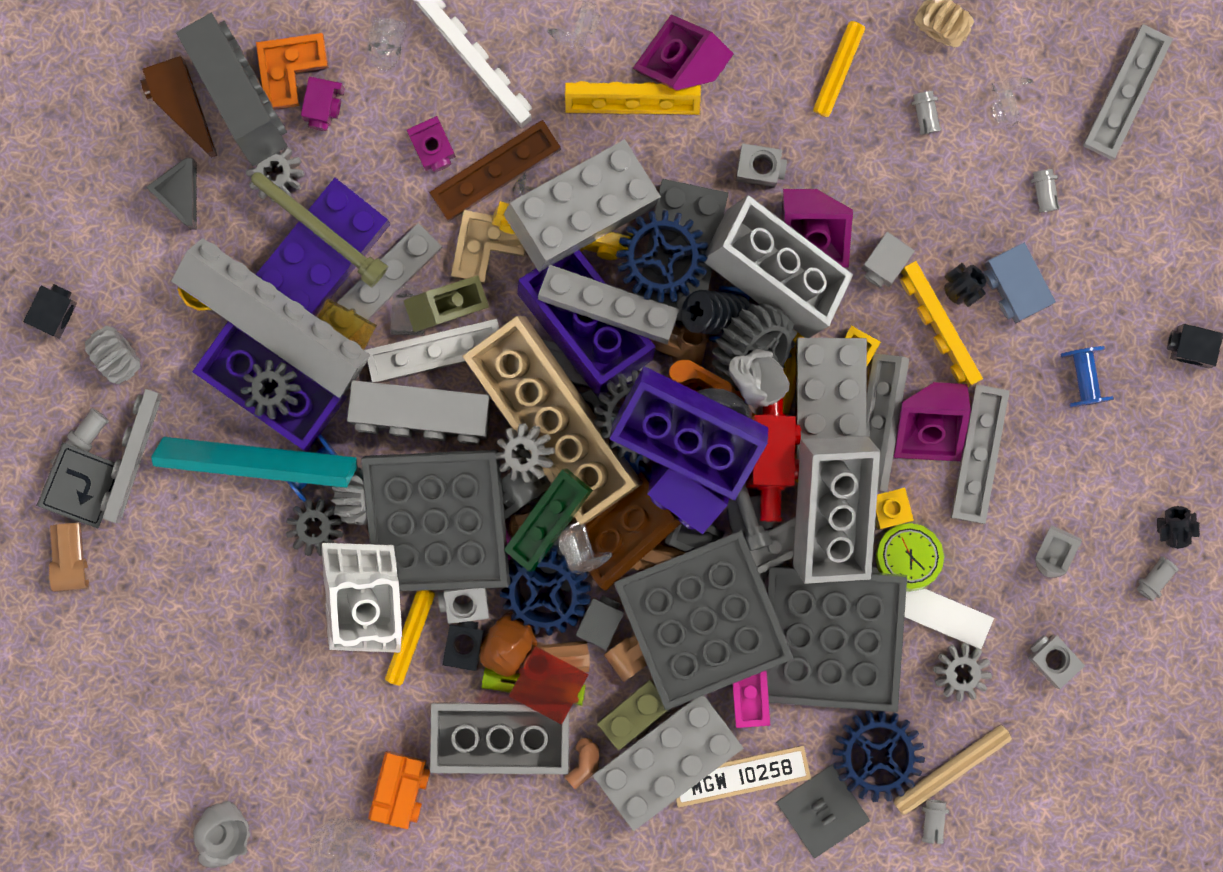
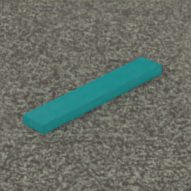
[151,437,358,488]

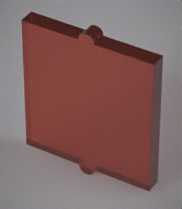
[509,646,589,725]

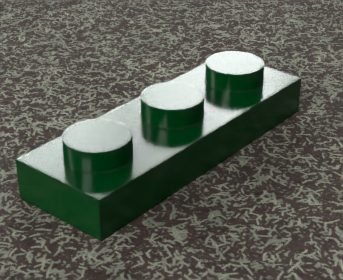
[504,468,593,572]

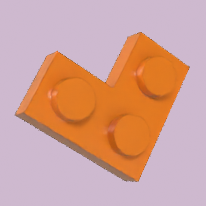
[256,33,329,110]

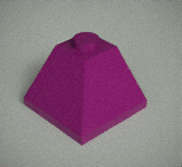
[633,14,734,90]
[782,189,853,268]
[893,382,971,462]

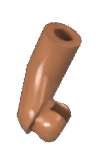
[565,738,600,789]

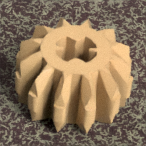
[914,0,974,47]

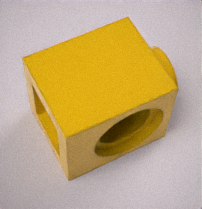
[875,488,914,530]

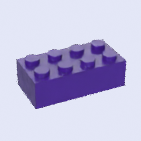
[256,177,391,316]
[517,250,656,398]
[192,321,347,452]
[609,366,768,501]

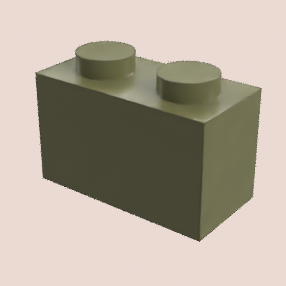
[403,275,489,332]
[597,679,669,751]

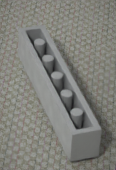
[171,238,370,398]

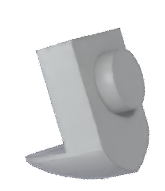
[1035,525,1082,578]

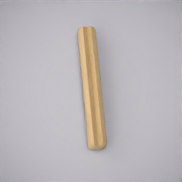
[894,725,1012,815]

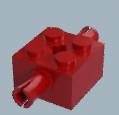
[745,398,801,522]

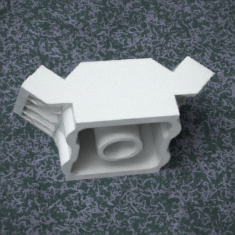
[321,543,402,653]

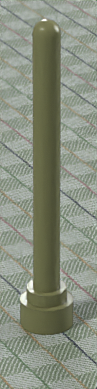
[251,172,389,288]

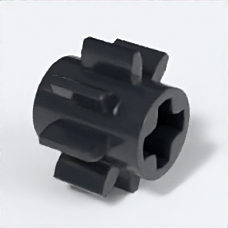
[944,263,986,307]
[1157,506,1200,549]

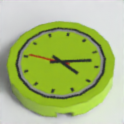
[875,523,944,592]

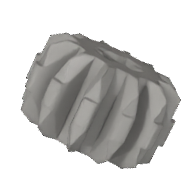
[246,147,304,203]
[85,325,140,385]
[495,423,555,483]
[331,468,368,525]
[933,643,992,702]

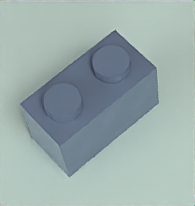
[983,242,1056,324]

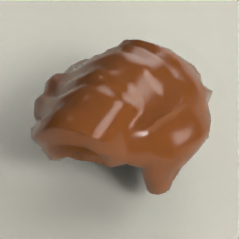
[480,612,538,677]

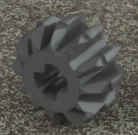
[241,360,301,419]
[286,499,344,556]

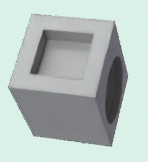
[736,143,787,187]
[861,232,915,288]
[438,588,489,624]
[1028,635,1085,689]

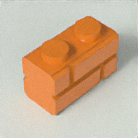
[368,751,430,829]

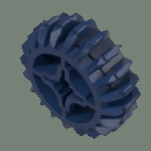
[616,210,708,303]
[499,545,592,636]
[832,710,925,802]

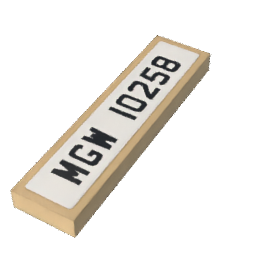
[676,745,811,808]

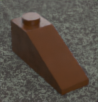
[140,56,218,158]

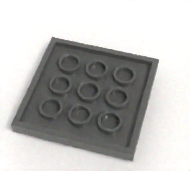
[361,450,511,591]
[614,531,794,710]
[767,566,907,712]

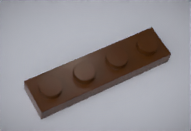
[429,120,561,222]

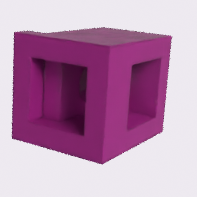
[301,76,345,131]
[407,116,456,172]

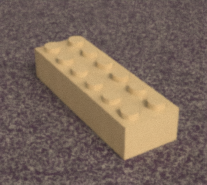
[462,316,643,525]

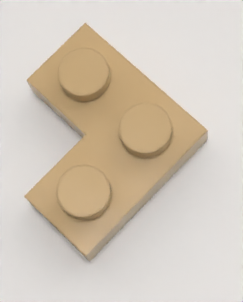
[451,210,525,284]

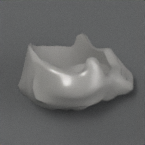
[728,349,790,408]
[193,800,250,868]

